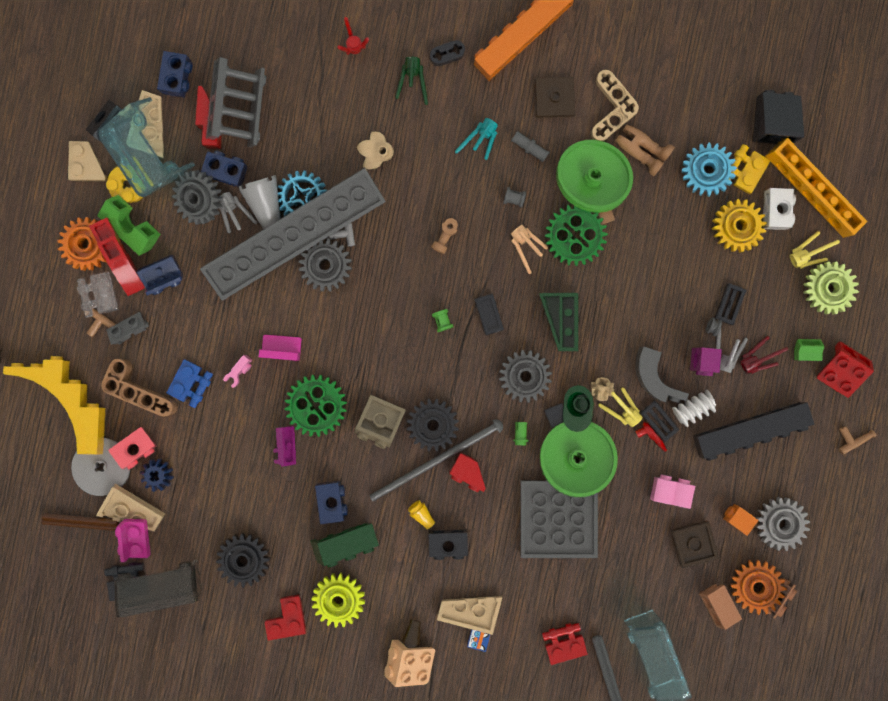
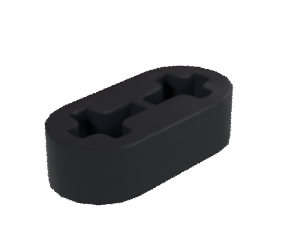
[430,40,465,66]

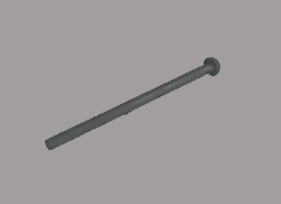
[369,419,503,501]

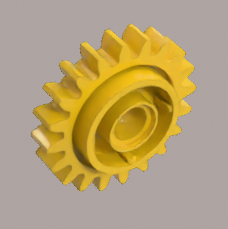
[712,199,767,253]

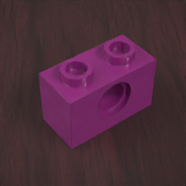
[690,347,722,376]

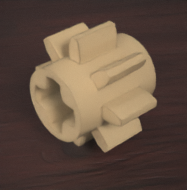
[591,377,614,401]

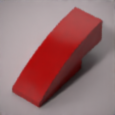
[195,86,221,149]

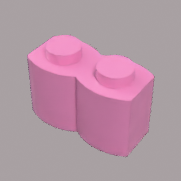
[650,474,695,509]

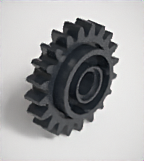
[407,398,459,452]
[216,533,271,588]

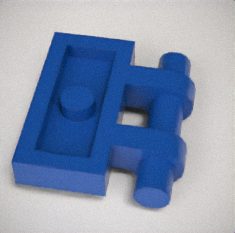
[166,359,213,408]

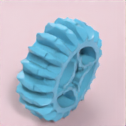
[278,171,327,216]

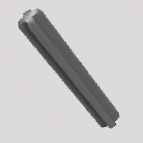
[592,635,622,701]

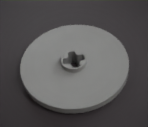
[71,438,130,496]

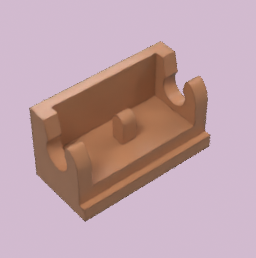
[699,584,742,630]

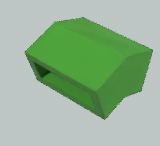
[794,339,825,361]

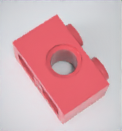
[108,427,157,470]

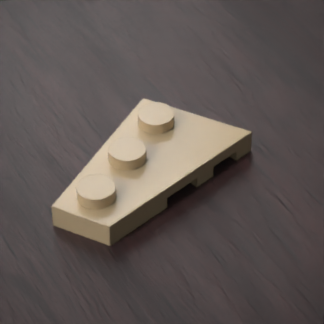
[125,90,164,159]
[96,484,165,531]
[437,596,502,635]

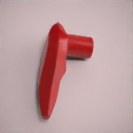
[635,422,667,451]

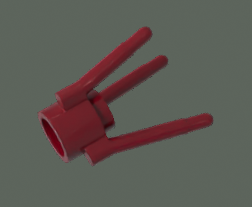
[740,336,788,374]

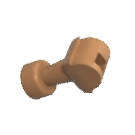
[431,218,458,254]

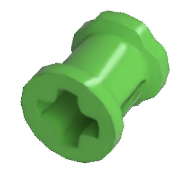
[432,309,454,333]

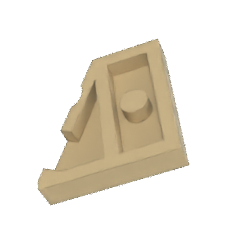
[68,141,108,182]

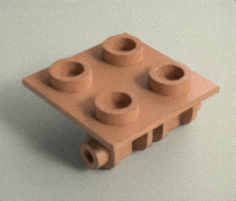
[768,578,797,619]

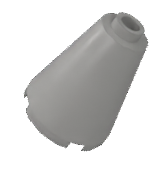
[238,175,281,228]

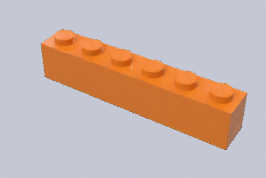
[474,0,574,81]

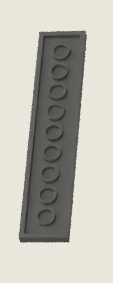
[200,167,386,301]

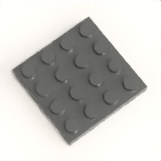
[520,480,598,558]

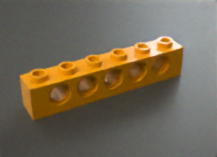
[766,138,868,238]

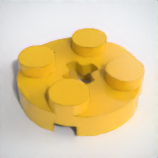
[106,164,147,203]

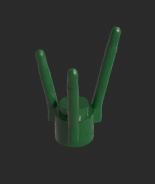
[395,57,428,105]

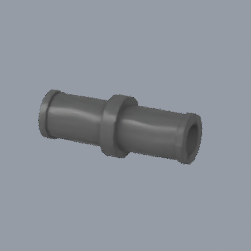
[511,131,549,162]

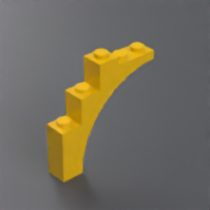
[3,356,106,455]

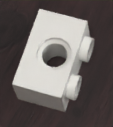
[763,188,796,230]

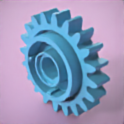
[681,143,737,197]

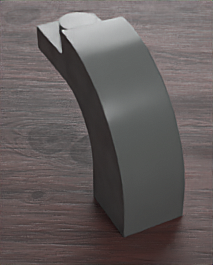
[635,346,689,403]

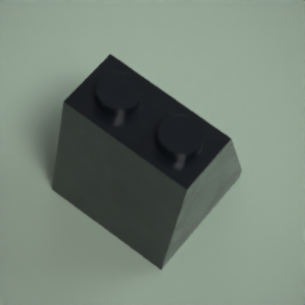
[752,90,804,144]

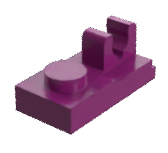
[273,426,296,467]

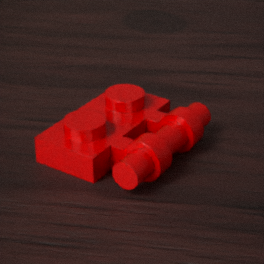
[542,623,588,665]

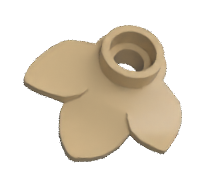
[357,132,394,169]

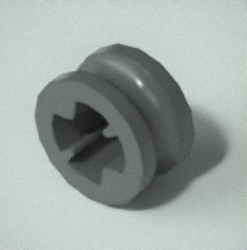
[705,317,722,336]

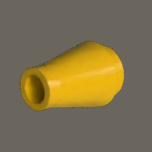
[408,500,435,529]

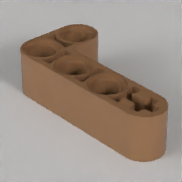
[101,359,178,417]

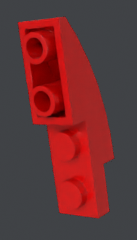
[89,218,145,296]

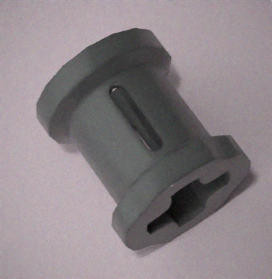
[503,187,526,208]

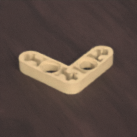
[591,70,639,141]

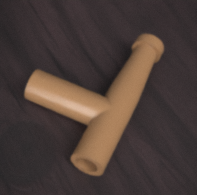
[87,308,116,337]
[839,426,876,455]

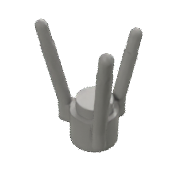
[218,192,257,233]
[716,329,748,373]

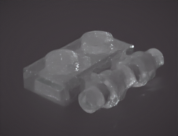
[77,272,119,317]

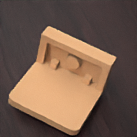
[384,640,435,687]

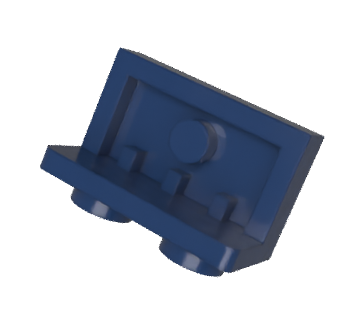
[136,255,183,296]

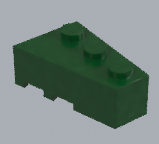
[310,522,379,568]

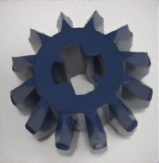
[140,459,174,492]

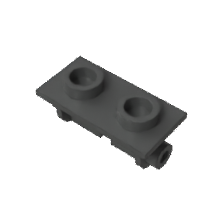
[106,312,149,345]

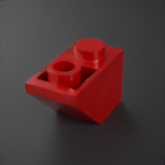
[449,452,486,492]

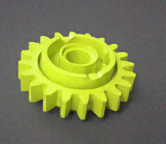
[311,572,365,628]

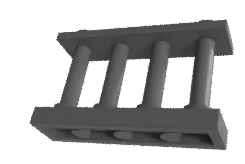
[206,57,266,148]

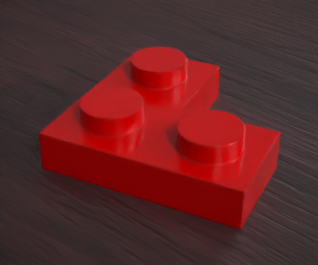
[265,594,307,641]

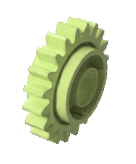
[803,262,859,314]

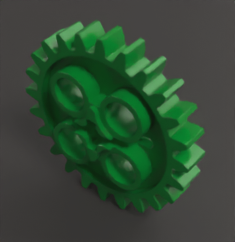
[545,205,608,266]
[284,375,347,437]

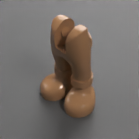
[616,125,675,176]

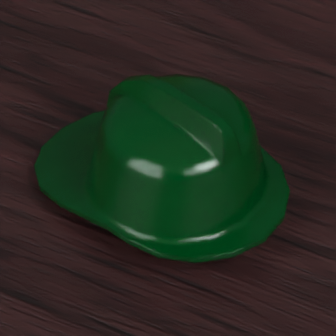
[563,385,594,432]

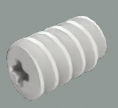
[672,390,716,427]

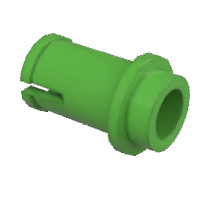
[513,422,528,445]

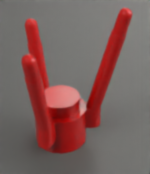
[337,17,369,55]

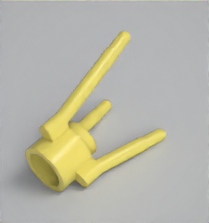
[790,231,840,269]
[598,387,643,427]

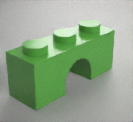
[97,195,161,256]

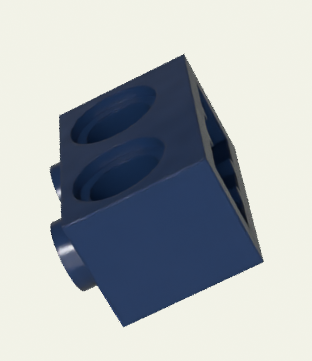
[157,51,193,98]
[201,150,248,188]

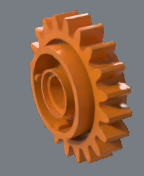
[57,217,107,271]
[730,560,787,615]

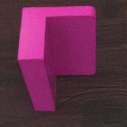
[259,335,302,361]

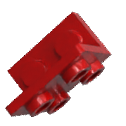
[817,341,874,398]

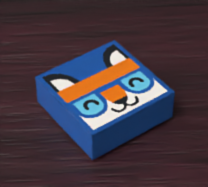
[467,629,490,652]

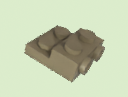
[354,395,406,449]

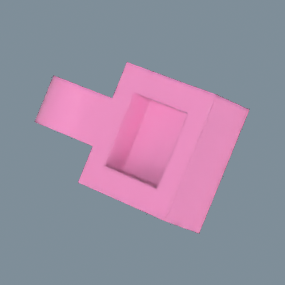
[223,355,252,388]

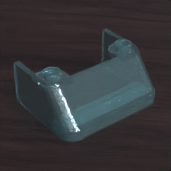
[99,97,195,197]
[624,610,692,701]

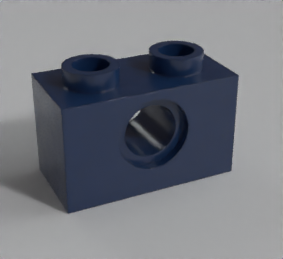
[315,480,348,524]

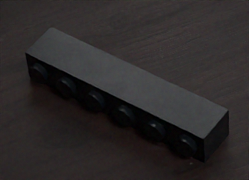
[693,402,815,461]

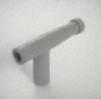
[329,223,355,247]

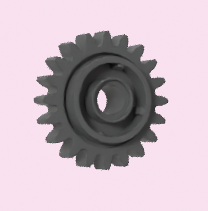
[172,170,223,225]
[299,239,352,292]
[499,350,552,403]

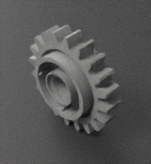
[755,497,810,551]

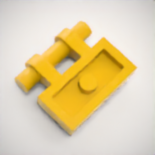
[729,144,770,194]

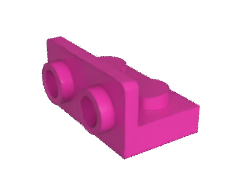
[115,519,151,562]

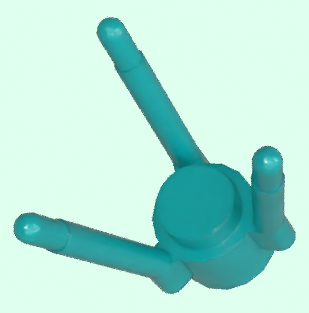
[455,118,498,160]

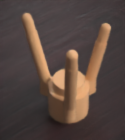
[511,225,548,274]

